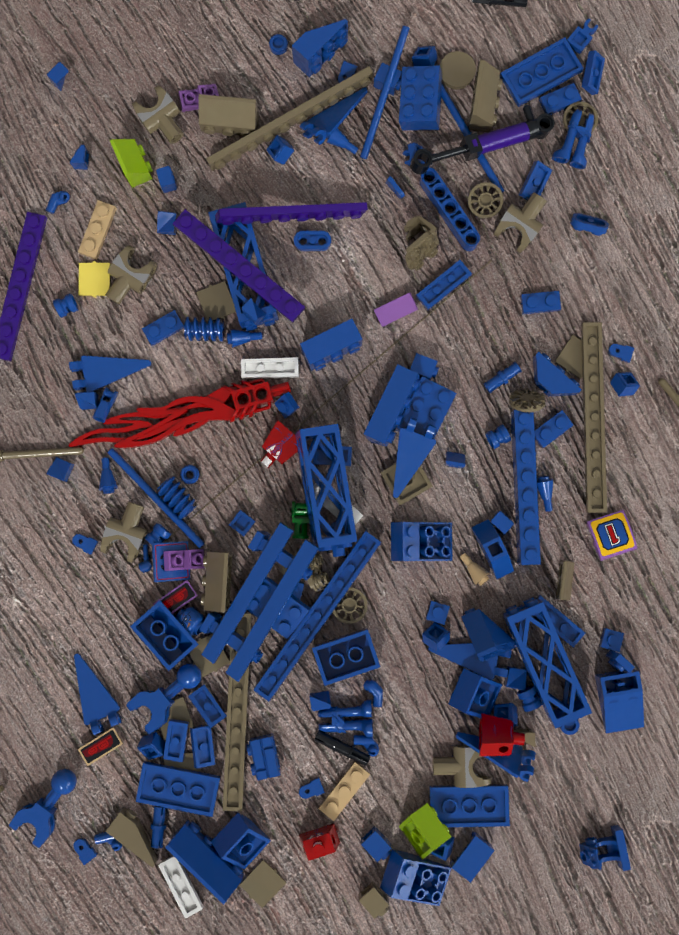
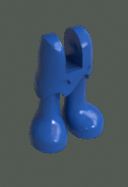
[551,109,594,169]
[318,700,373,737]

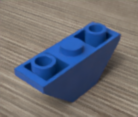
[533,351,582,397]
[471,519,514,580]

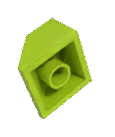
[110,139,153,188]
[399,803,451,860]

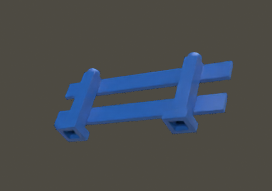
[199,522,319,682]

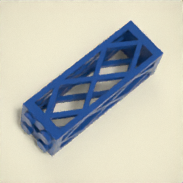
[208,202,279,331]
[295,424,357,552]
[502,597,592,729]

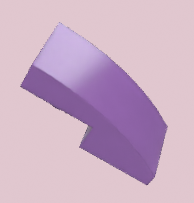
[178,84,219,112]
[374,293,418,327]
[164,549,205,571]

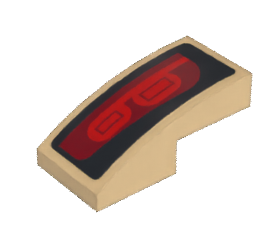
[77,727,123,766]

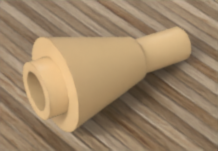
[460,553,490,586]

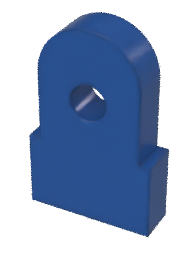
[338,61,357,83]
[386,176,405,199]
[608,344,634,363]
[72,534,99,555]
[299,777,325,799]
[73,838,98,865]

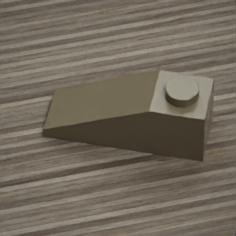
[105,808,158,868]

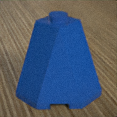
[461,608,517,662]

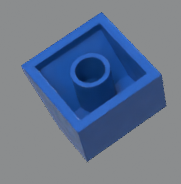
[448,668,502,718]
[211,813,271,869]

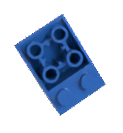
[292,19,348,78]
[391,522,452,561]
[595,669,644,734]
[380,849,452,906]

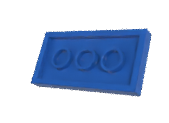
[500,37,584,107]
[136,761,221,817]
[429,784,510,828]

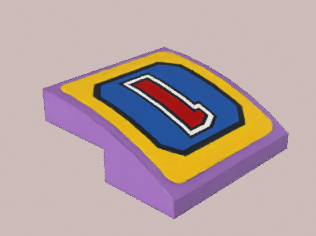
[586,510,637,561]

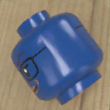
[176,607,205,636]

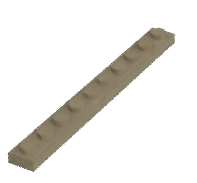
[206,66,373,171]
[581,322,607,513]
[223,613,252,812]

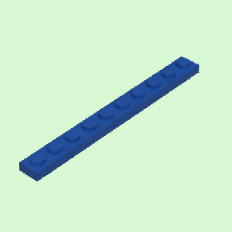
[254,531,382,702]

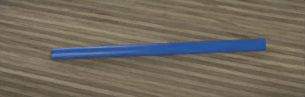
[360,26,410,160]
[441,84,505,195]
[108,448,205,549]

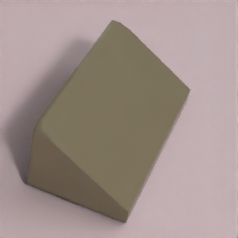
[556,560,574,600]

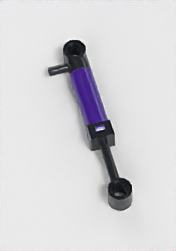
[410,105,555,175]

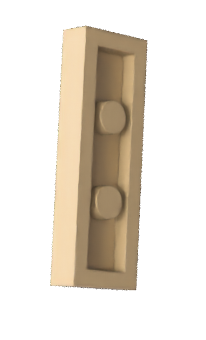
[78,200,117,260]
[318,761,370,821]

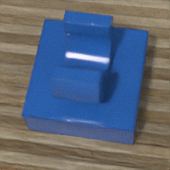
[403,142,425,166]

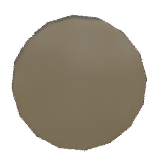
[440,51,476,90]

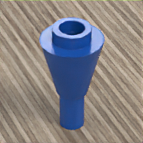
[326,128,359,154]
[227,329,262,348]
[99,458,118,494]
[537,475,554,512]

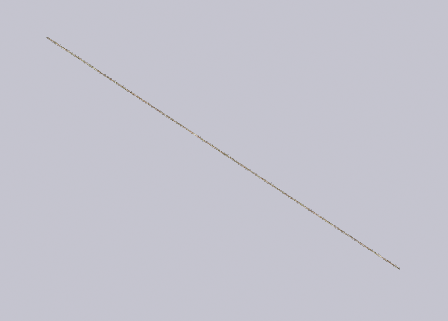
[133,260,492,568]

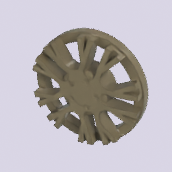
[562,102,598,133]
[468,182,503,219]
[509,388,546,412]
[333,587,368,624]

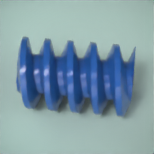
[184,317,225,342]
[157,476,197,519]

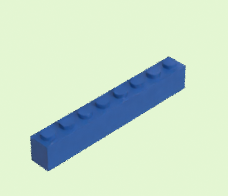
[511,410,541,565]

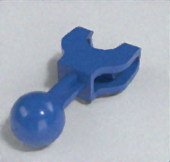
[126,664,202,734]
[9,769,77,848]

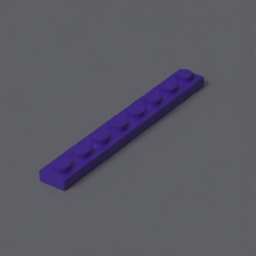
[215,202,368,225]
[173,209,305,323]
[0,212,47,362]

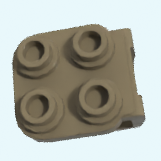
[404,216,439,271]
[281,552,330,592]

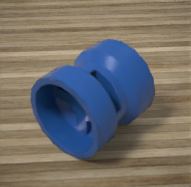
[53,293,79,318]
[485,424,511,449]
[145,523,172,545]
[516,686,542,712]

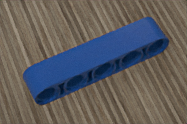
[420,168,480,251]

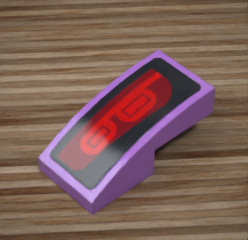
[153,580,198,614]

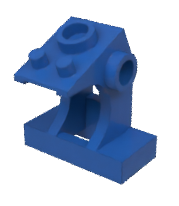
[579,825,631,871]

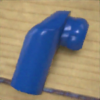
[46,191,70,214]
[363,680,383,707]
[353,735,379,757]
[94,832,122,851]

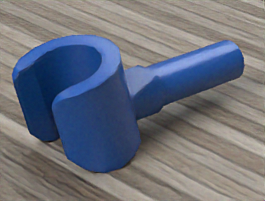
[138,545,152,573]

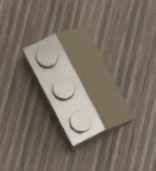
[468,59,502,132]
[198,94,259,137]
[201,551,233,613]

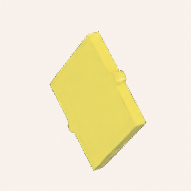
[78,261,111,298]

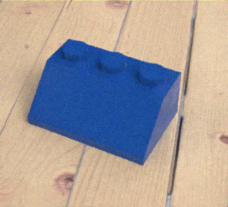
[130,600,199,671]

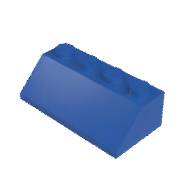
[364,364,421,447]
[165,820,244,905]

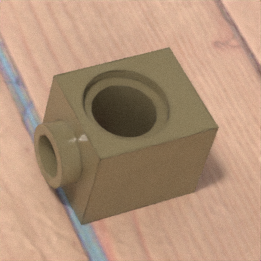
[358,881,389,919]

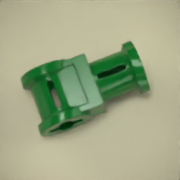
[292,501,309,539]

